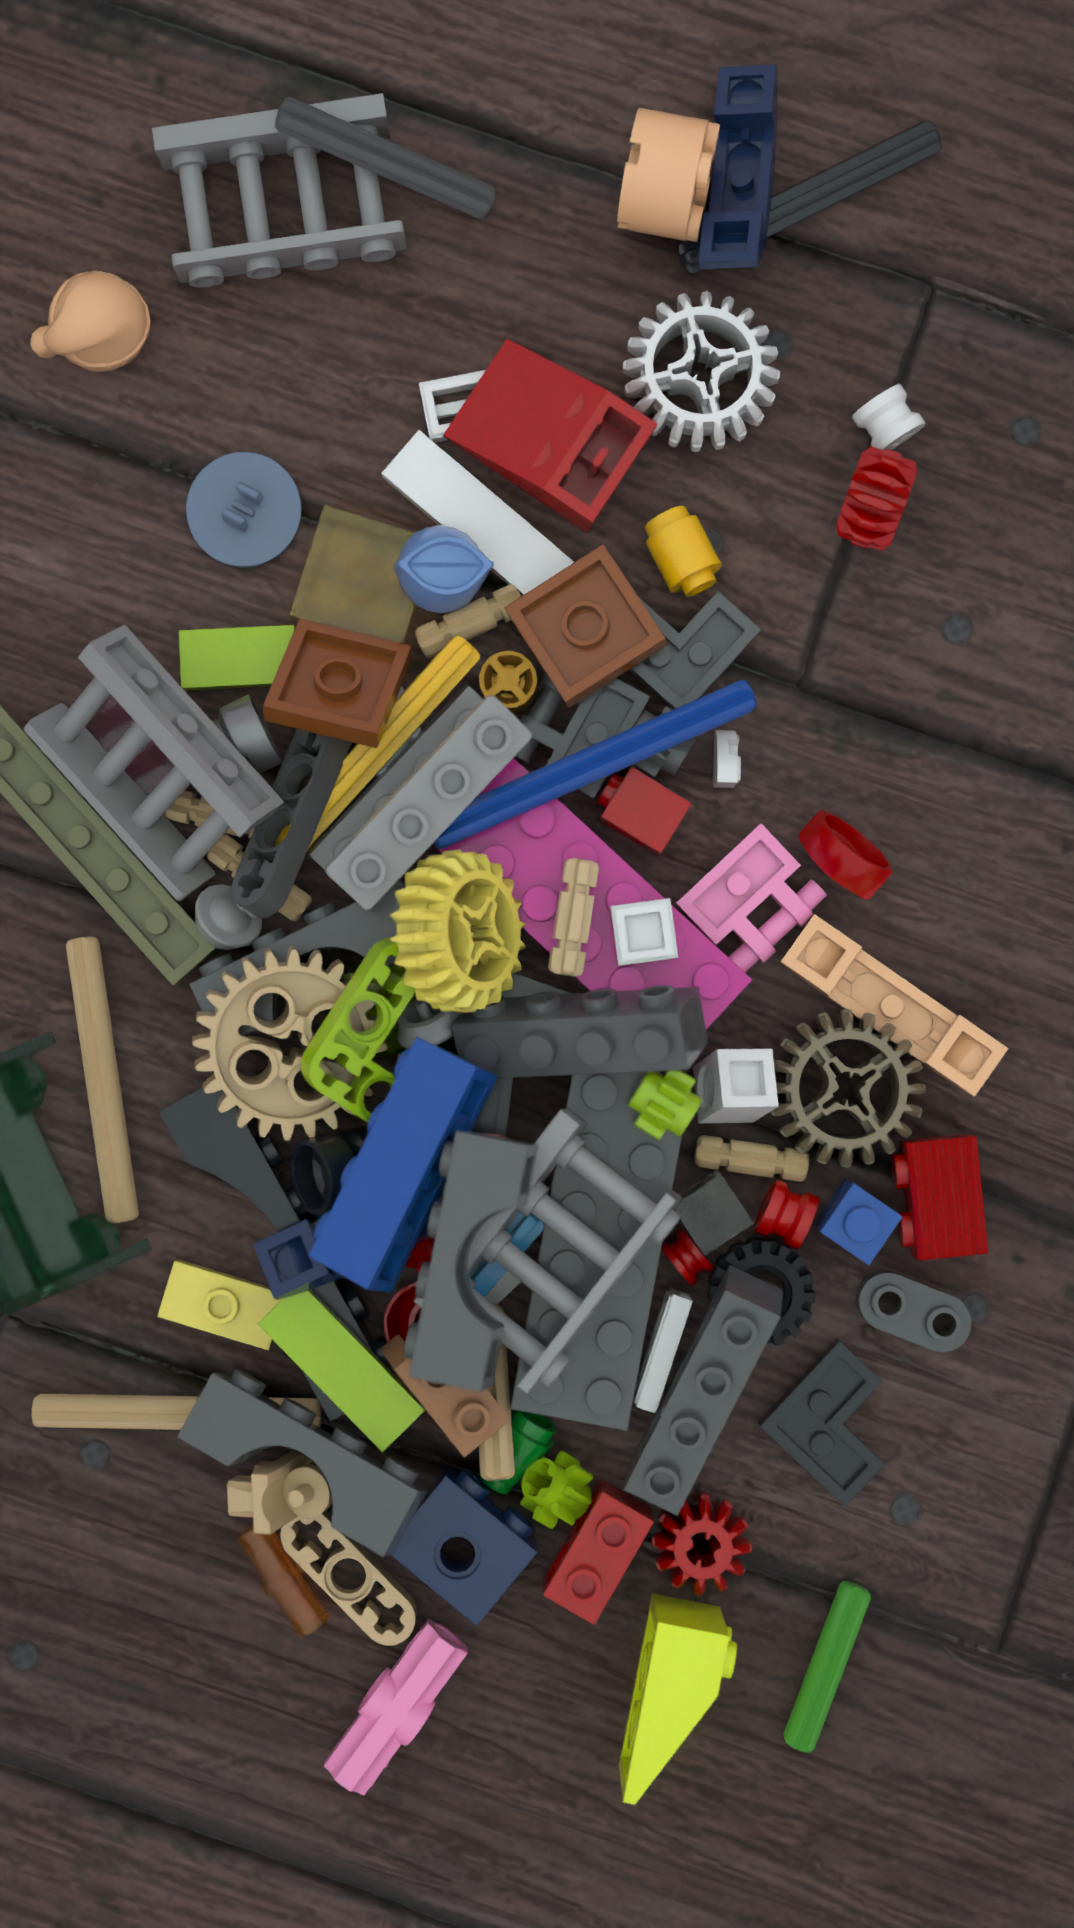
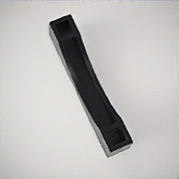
[158,1087,394,1422]

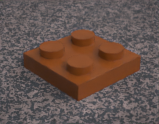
[504,544,667,708]
[263,619,411,748]

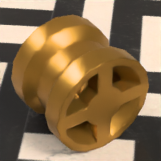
[479,650,537,714]

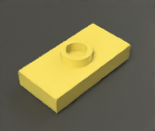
[157,1259,282,1351]

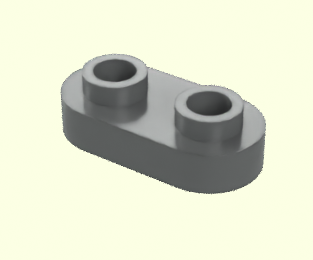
[856,1270,972,1352]

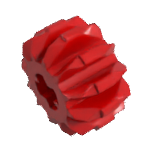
[836,446,918,551]
[651,1492,752,1596]

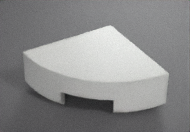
[713,730,741,788]

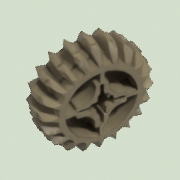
[770,1009,925,1167]

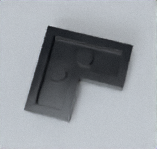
[758,1338,885,1507]

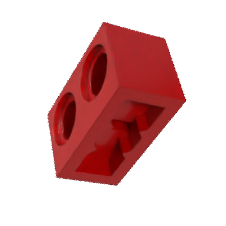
[543,1479,654,1625]

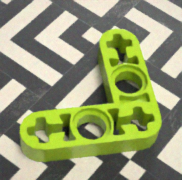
[301,937,415,1122]

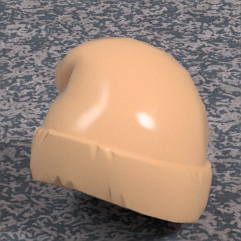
[30,270,151,372]

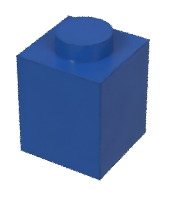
[812,1178,902,1265]

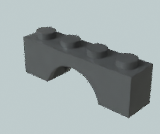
[189,880,406,1036]
[404,1131,539,1392]
[177,1369,428,1557]

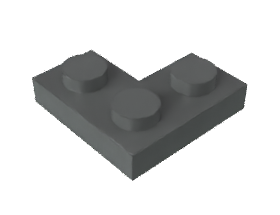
[629,591,761,710]

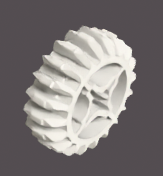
[623,291,780,452]

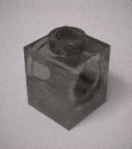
[673,1170,754,1256]

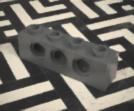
[624,1265,783,1516]

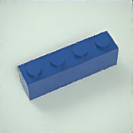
[308,1037,498,1293]

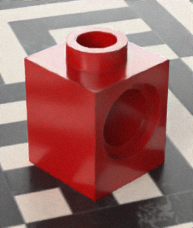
[597,767,692,857]

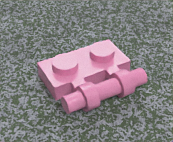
[675,823,827,973]

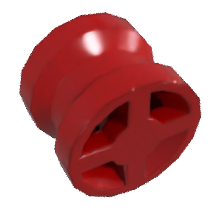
[753,1178,819,1250]

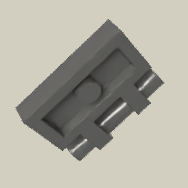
[514,673,650,801]

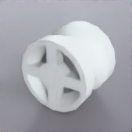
[852,384,926,451]

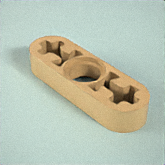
[280,1510,417,1646]

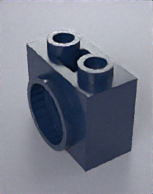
[391,1466,537,1626]

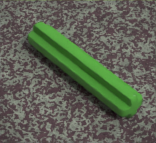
[783,1581,871,1753]

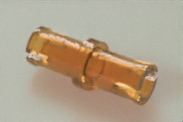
[235,1524,330,1638]

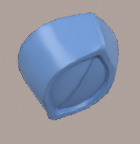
[393,525,494,613]

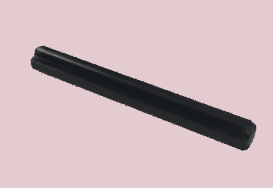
[677,120,942,274]

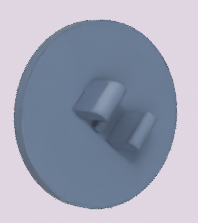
[186,452,302,568]

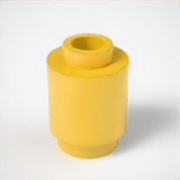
[644,505,722,597]

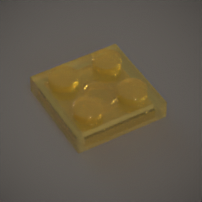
[290,505,417,644]

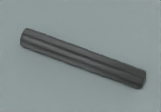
[275,97,496,219]

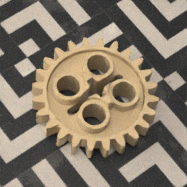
[192,946,387,1141]

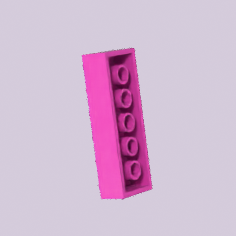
[431,758,752,1029]

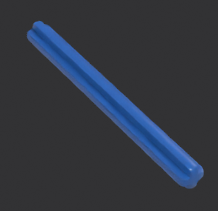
[433,680,757,849]

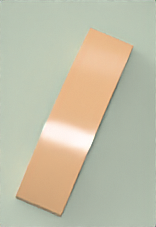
[781,914,1009,1097]

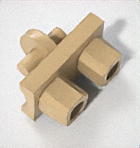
[227,1449,333,1534]

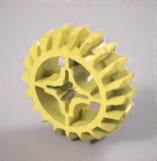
[389,850,527,1013]

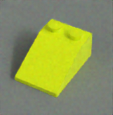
[619,1593,737,1805]

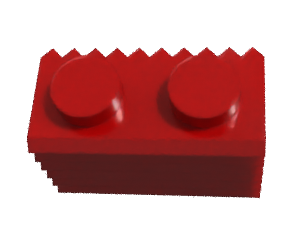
[891,1134,988,1260]

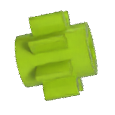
[627,1070,702,1140]
[520,1451,593,1529]

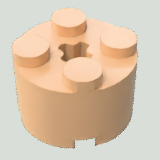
[617,108,720,242]

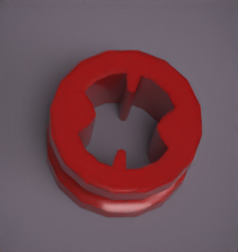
[661,1228,714,1287]

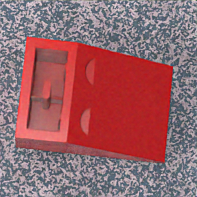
[443,339,657,533]

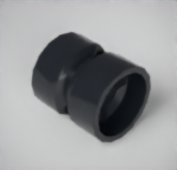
[290,1125,369,1215]

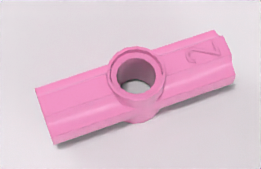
[324,1618,469,1796]

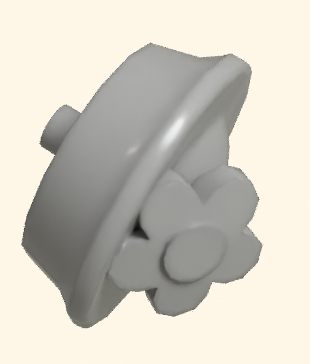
[195,884,262,950]
[396,999,462,1048]

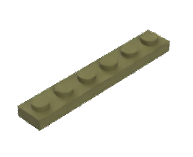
[0,703,218,986]

